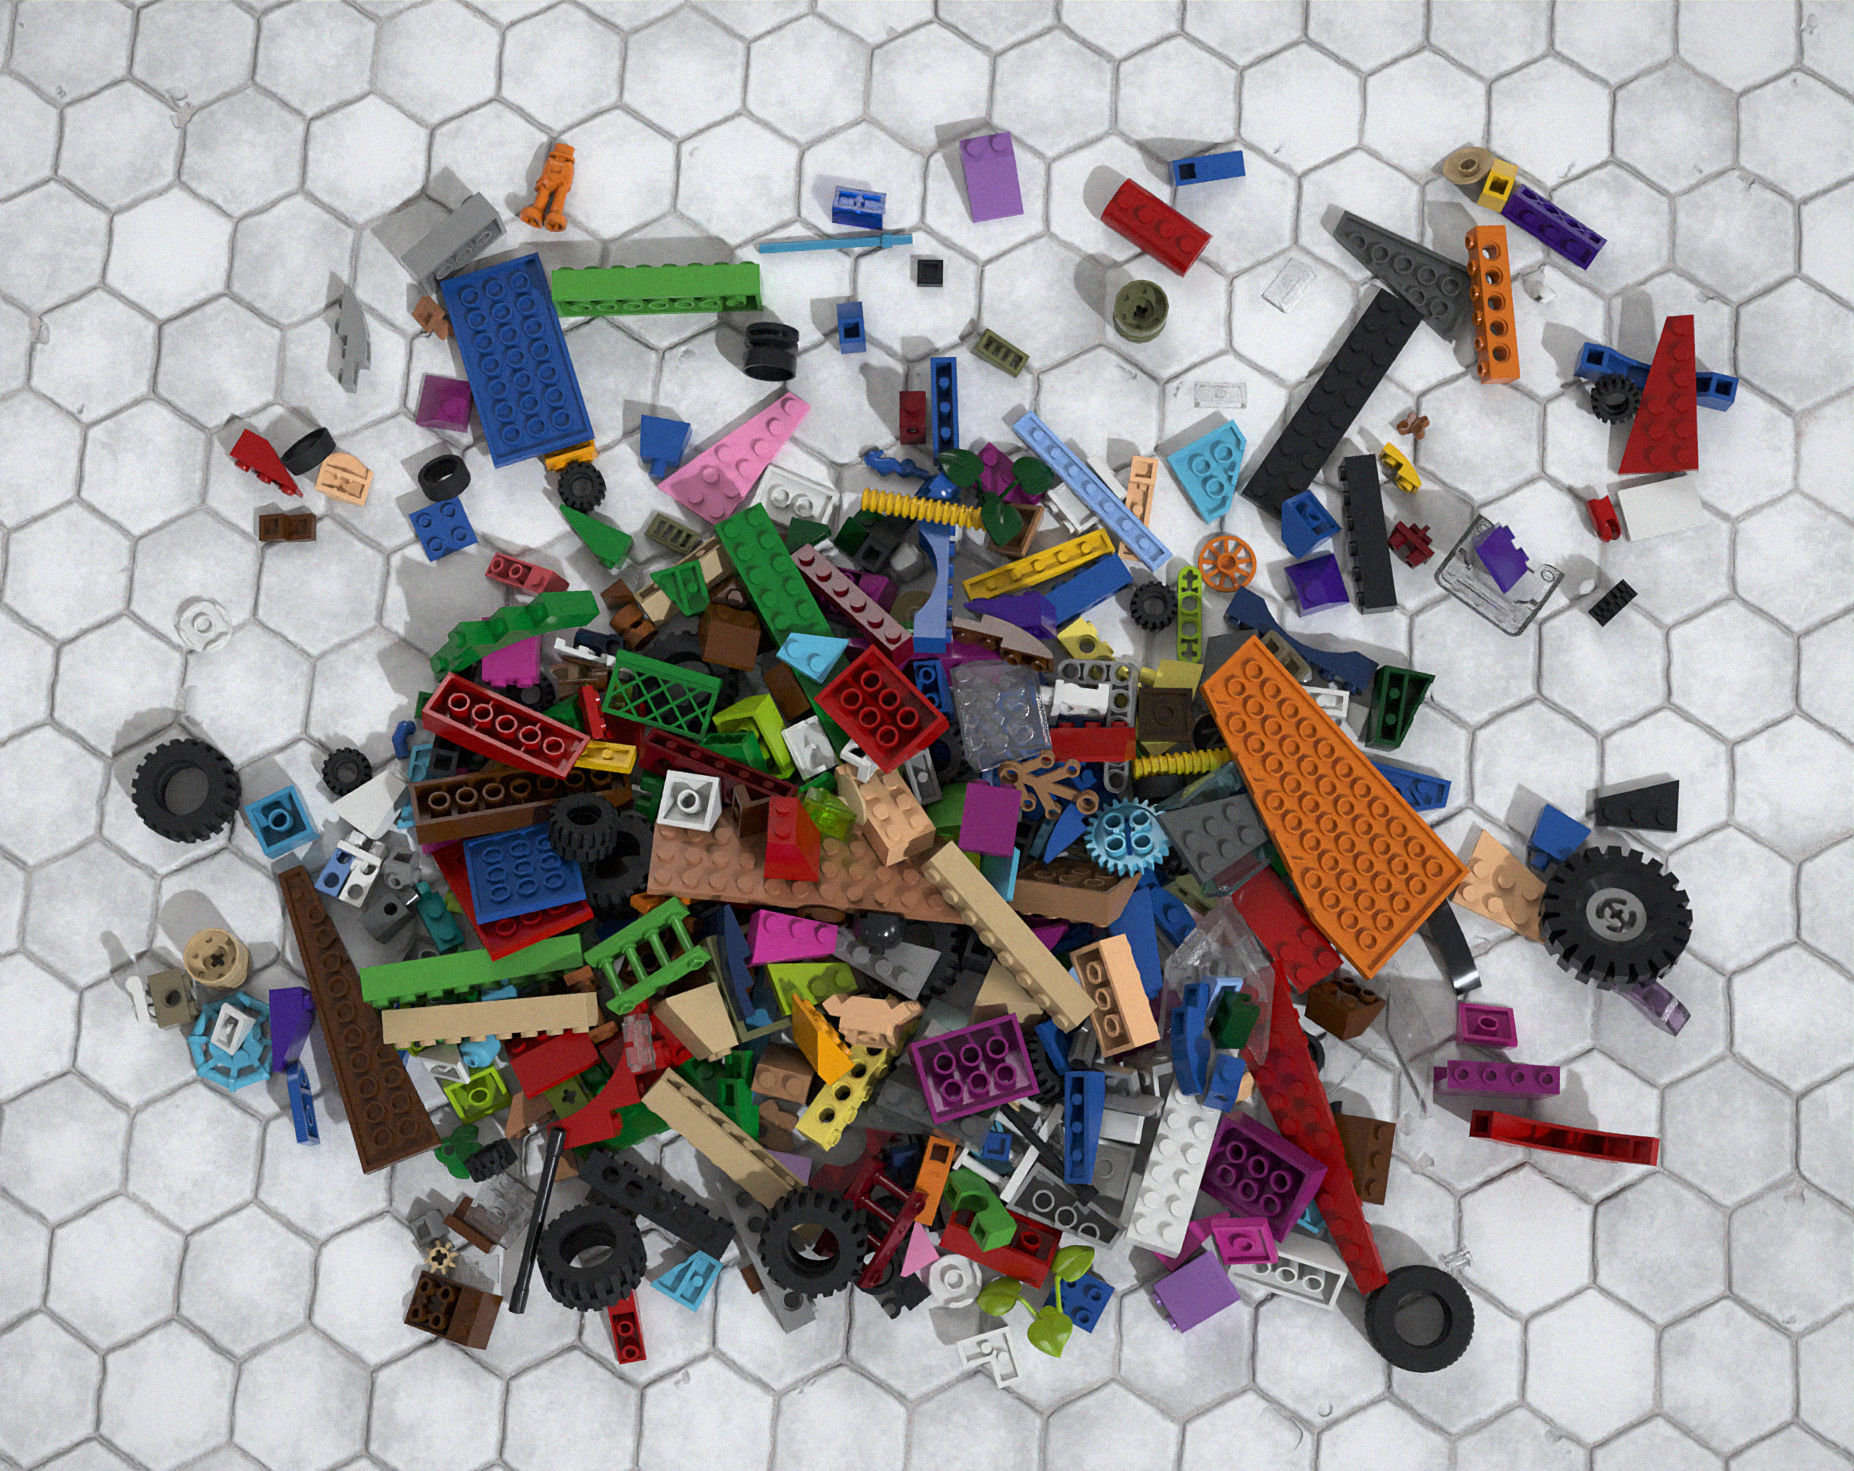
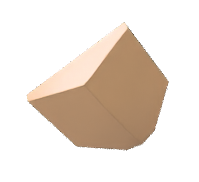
[314,452,373,507]

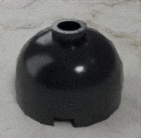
[852,913,907,955]

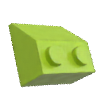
[441,1058,513,1125]

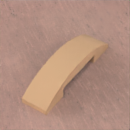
[1118,455,1159,562]

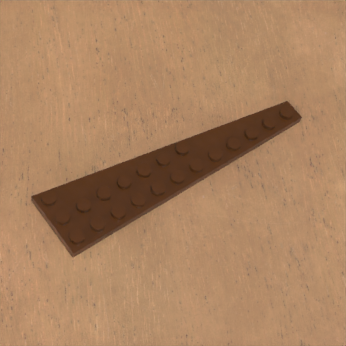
[278,865,444,1175]

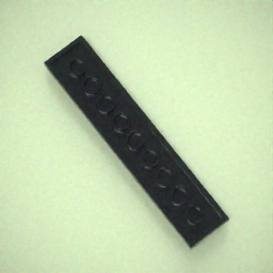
[1240,288,1425,522]

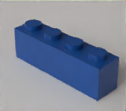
[930,357,959,467]
[1044,553,1133,630]

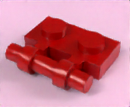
[577,685,606,740]

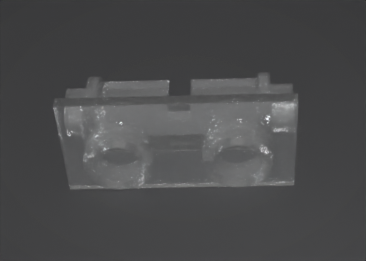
[622,1014,656,1072]

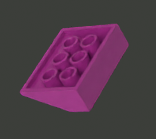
[906,1013,1040,1125]
[1199,1110,1329,1243]

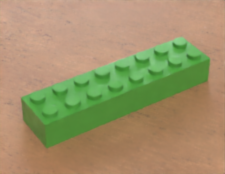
[552,261,763,318]
[359,934,589,1010]

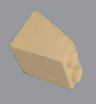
[966,958,1048,1033]
[651,982,738,1062]

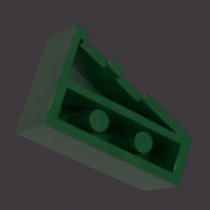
[1364,665,1436,752]

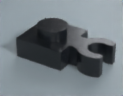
[881,1272,931,1319]

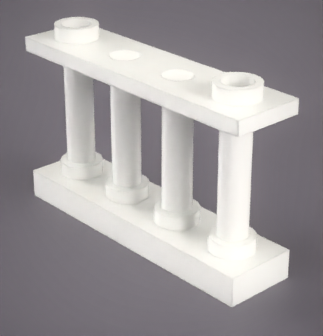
[952,1097,1065,1203]

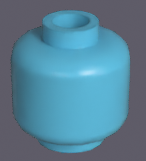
[460,1034,501,1068]

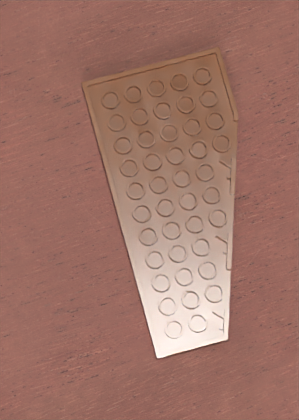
[647,776,979,925]

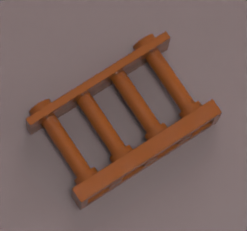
[563,965,621,1047]

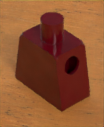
[899,391,926,445]

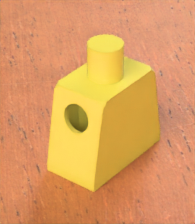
[1138,659,1204,702]

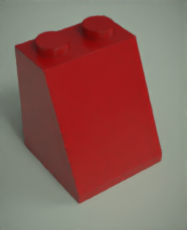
[763,796,821,882]

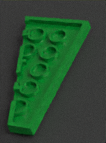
[572,1056,725,1163]

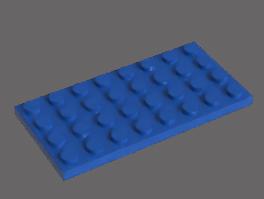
[439,252,595,469]

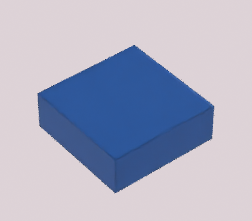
[981,1131,1012,1161]

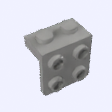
[1122,1048,1175,1119]

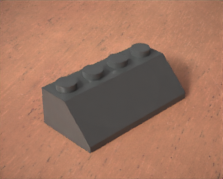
[876,1063,1001,1154]

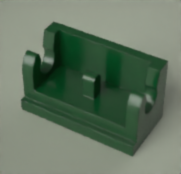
[1209,991,1261,1049]

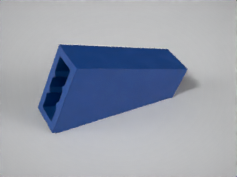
[1103,887,1163,1001]

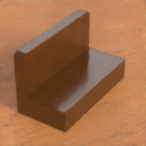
[731,784,770,839]
[442,1197,509,1254]

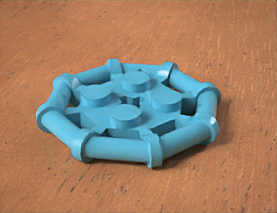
[186,990,273,1092]

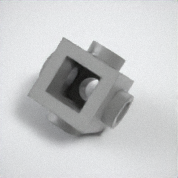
[381,846,423,892]

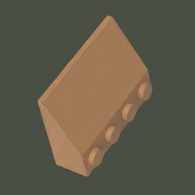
[1009,856,1142,928]

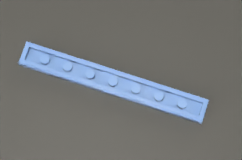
[1011,410,1172,573]

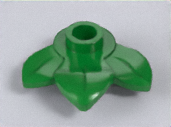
[434,1125,484,1179]

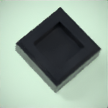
[917,259,943,287]

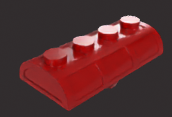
[1100,178,1213,278]

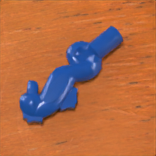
[864,450,929,481]

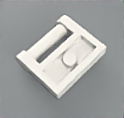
[125,976,159,1029]

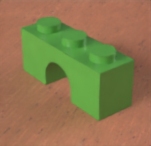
[942,1168,1017,1252]

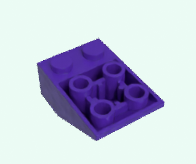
[963,591,1057,640]

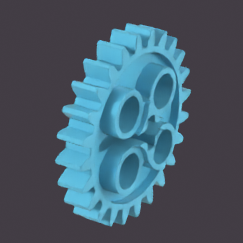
[1084,797,1172,877]

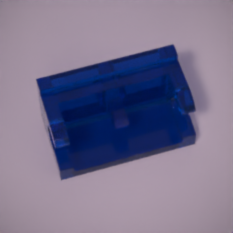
[832,186,887,230]

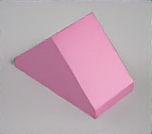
[900,1222,940,1277]

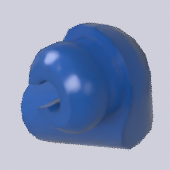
[392,720,416,760]

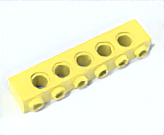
[1055,617,1178,758]
[795,993,921,1152]

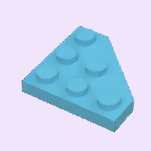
[1166,419,1247,525]

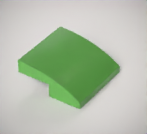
[927,782,973,836]

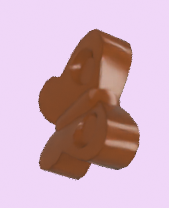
[1396,412,1430,440]

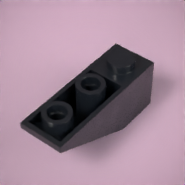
[853,513,918,575]

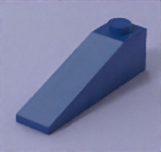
[1065,1071,1105,1184]

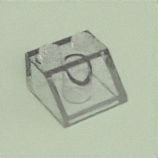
[463,1170,537,1250]

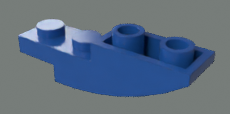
[913,659,956,763]
[1170,982,1211,1096]

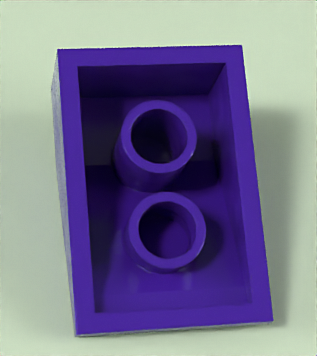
[1472,522,1530,594]
[269,987,317,1075]

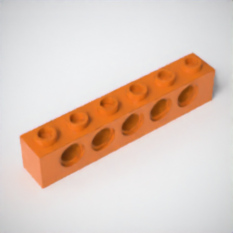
[1465,225,1520,385]

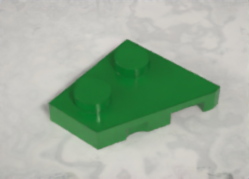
[650,559,711,618]

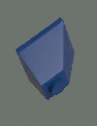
[1281,489,1342,560]

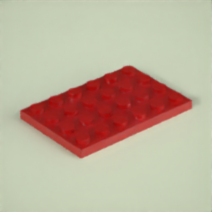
[431,831,594,962]

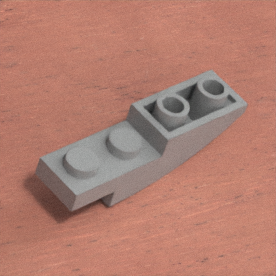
[335,285,371,394]

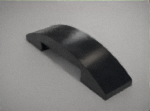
[1424,898,1482,997]

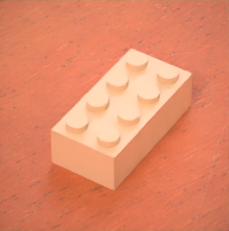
[834,756,936,867]
[1069,934,1160,1058]

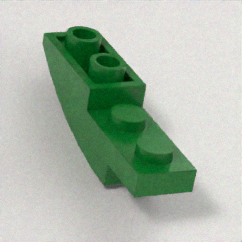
[717,1049,759,1144]

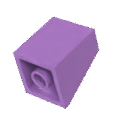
[1150,1250,1241,1333]

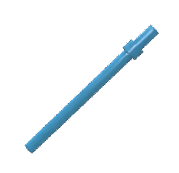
[759,232,913,254]

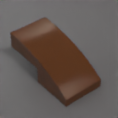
[259,513,316,543]

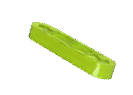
[1177,566,1202,664]

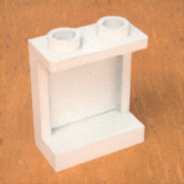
[1045,454,1127,537]

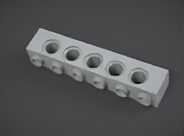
[715,1176,819,1334]

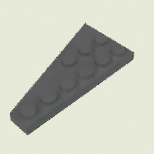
[1333,210,1472,344]

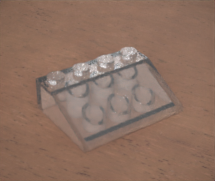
[950,659,1053,774]

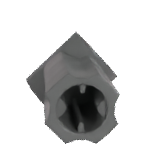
[1067,1015,1099,1071]

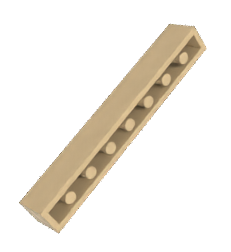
[920,840,1098,1033]
[382,992,599,1048]
[641,1067,824,1243]

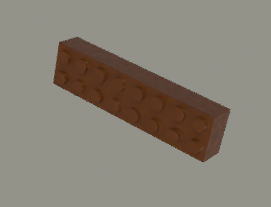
[408,766,633,845]

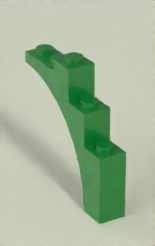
[429,590,600,683]

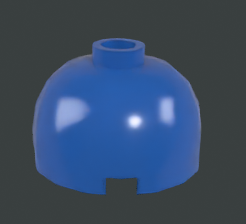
[914,465,962,505]

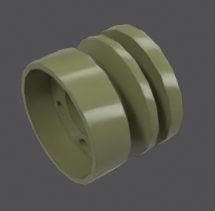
[1113,279,1169,344]

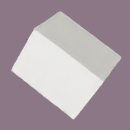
[657,770,722,832]

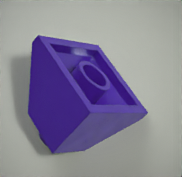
[1284,553,1350,618]

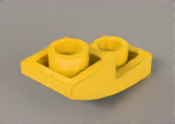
[1379,441,1422,495]

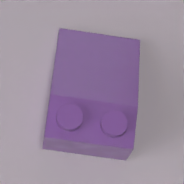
[959,131,1024,223]

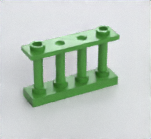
[583,896,712,1016]

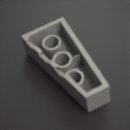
[1005,1162,1127,1251]

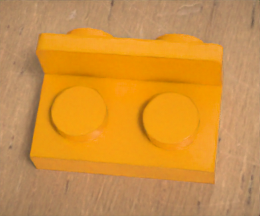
[543,439,599,473]

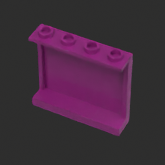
[1430,1060,1560,1100]

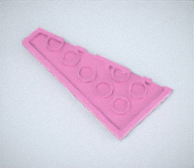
[657,392,811,527]

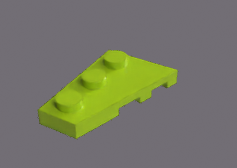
[763,963,858,1017]

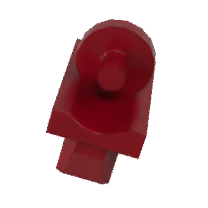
[1388,520,1435,569]

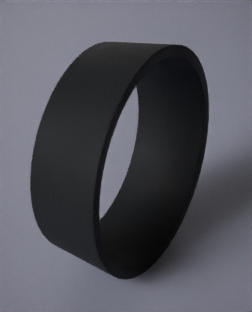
[280,427,336,476]

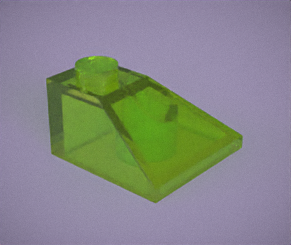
[803,786,857,843]

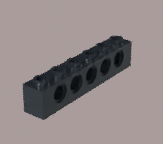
[577,1146,736,1261]

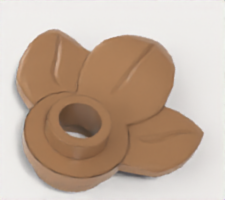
[759,1099,799,1152]

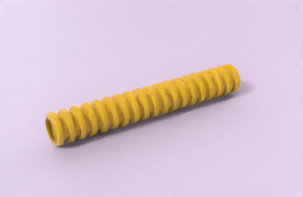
[861,487,987,532]
[1131,747,1238,781]

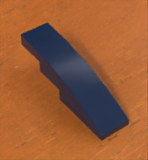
[716,904,756,1022]

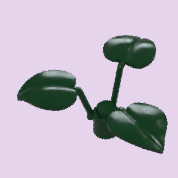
[937,449,1054,548]

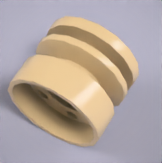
[183,928,252,992]

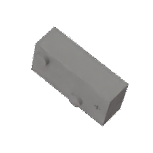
[400,191,507,297]

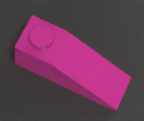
[1149,1211,1231,1273]

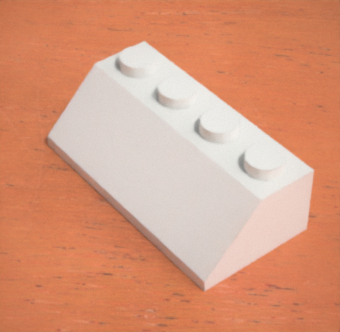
[1227,1232,1348,1311]

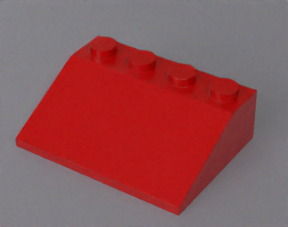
[814,644,950,775]

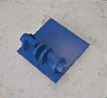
[409,496,478,562]
[1042,1272,1115,1333]

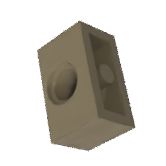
[147,968,199,1030]

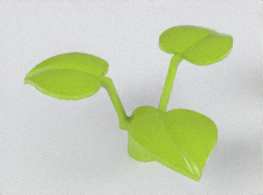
[976,1245,1095,1358]

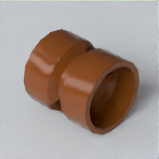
[609,603,659,652]

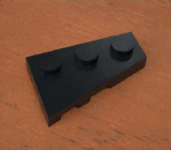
[1594,780,1679,834]

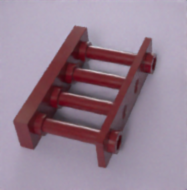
[812,1156,929,1289]

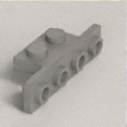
[1061,1062,1164,1116]

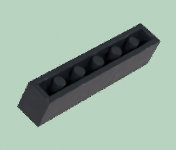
[1337,454,1397,615]

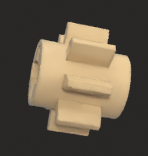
[424,1240,459,1275]

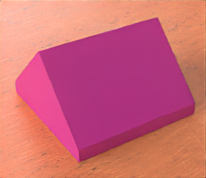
[1455,1002,1518,1050]

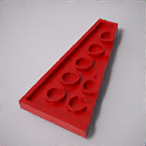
[1618,314,1699,476]

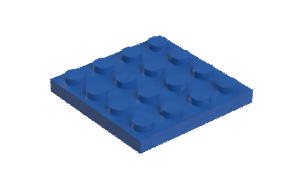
[462,821,586,925]

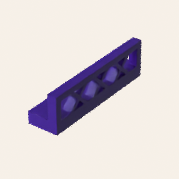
[1501,184,1608,271]

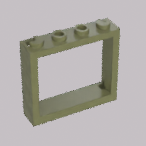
[698,909,828,1044]

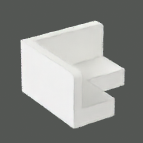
[956,1325,1025,1389]

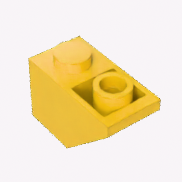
[1477,158,1519,213]

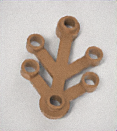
[998,749,1099,821]

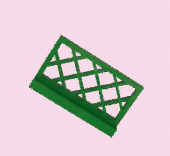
[601,649,724,741]

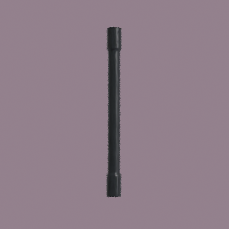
[508,1126,567,1314]

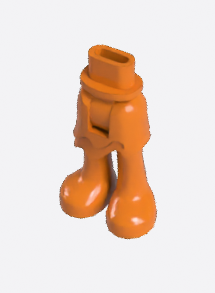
[519,143,575,232]

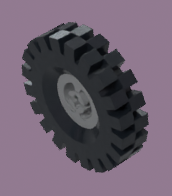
[1538,845,1693,992]

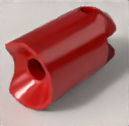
[1584,495,1621,543]

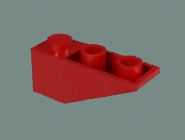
[229,428,304,498]
[607,1289,647,1365]

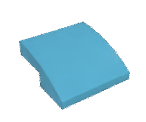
[979,847,1020,901]

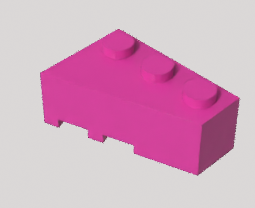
[744,909,838,967]

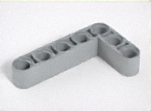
[1057,659,1138,793]

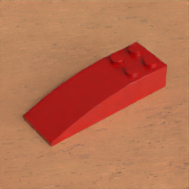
[422,672,591,780]
[1211,849,1344,997]

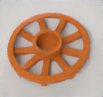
[1198,535,1257,593]

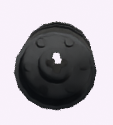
[742,322,800,382]

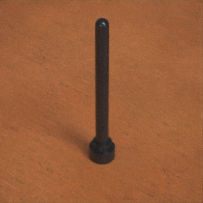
[1000,1103,1100,1207]

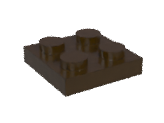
[1138,687,1192,743]

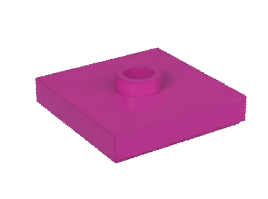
[1211,1217,1279,1265]

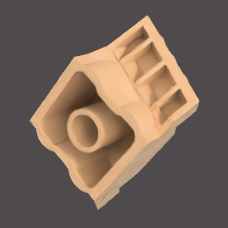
[822,992,927,1050]

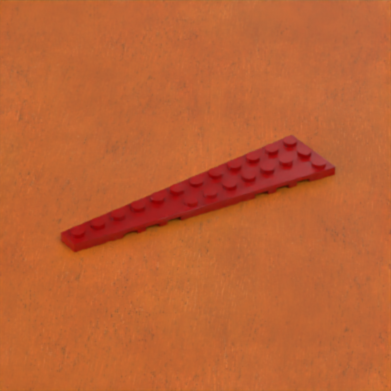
[1239,960,1389,1296]

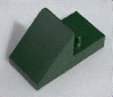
[833,508,885,559]

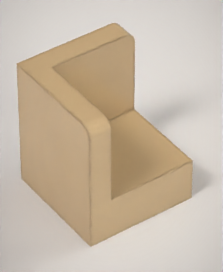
[551,662,589,699]

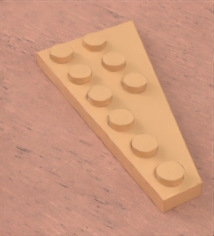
[1450,829,1547,945]

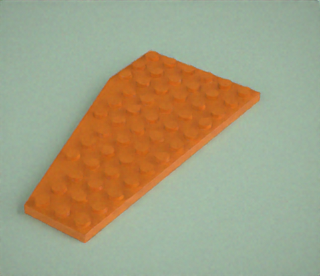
[1199,634,1470,981]

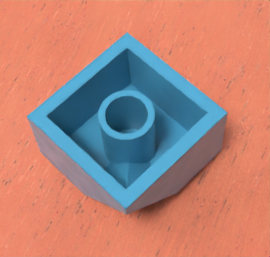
[244,784,321,860]

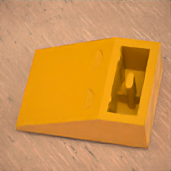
[792,993,855,1086]

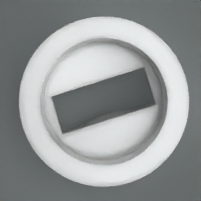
[1533,281,1556,304]

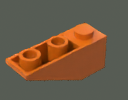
[913,1135,956,1226]

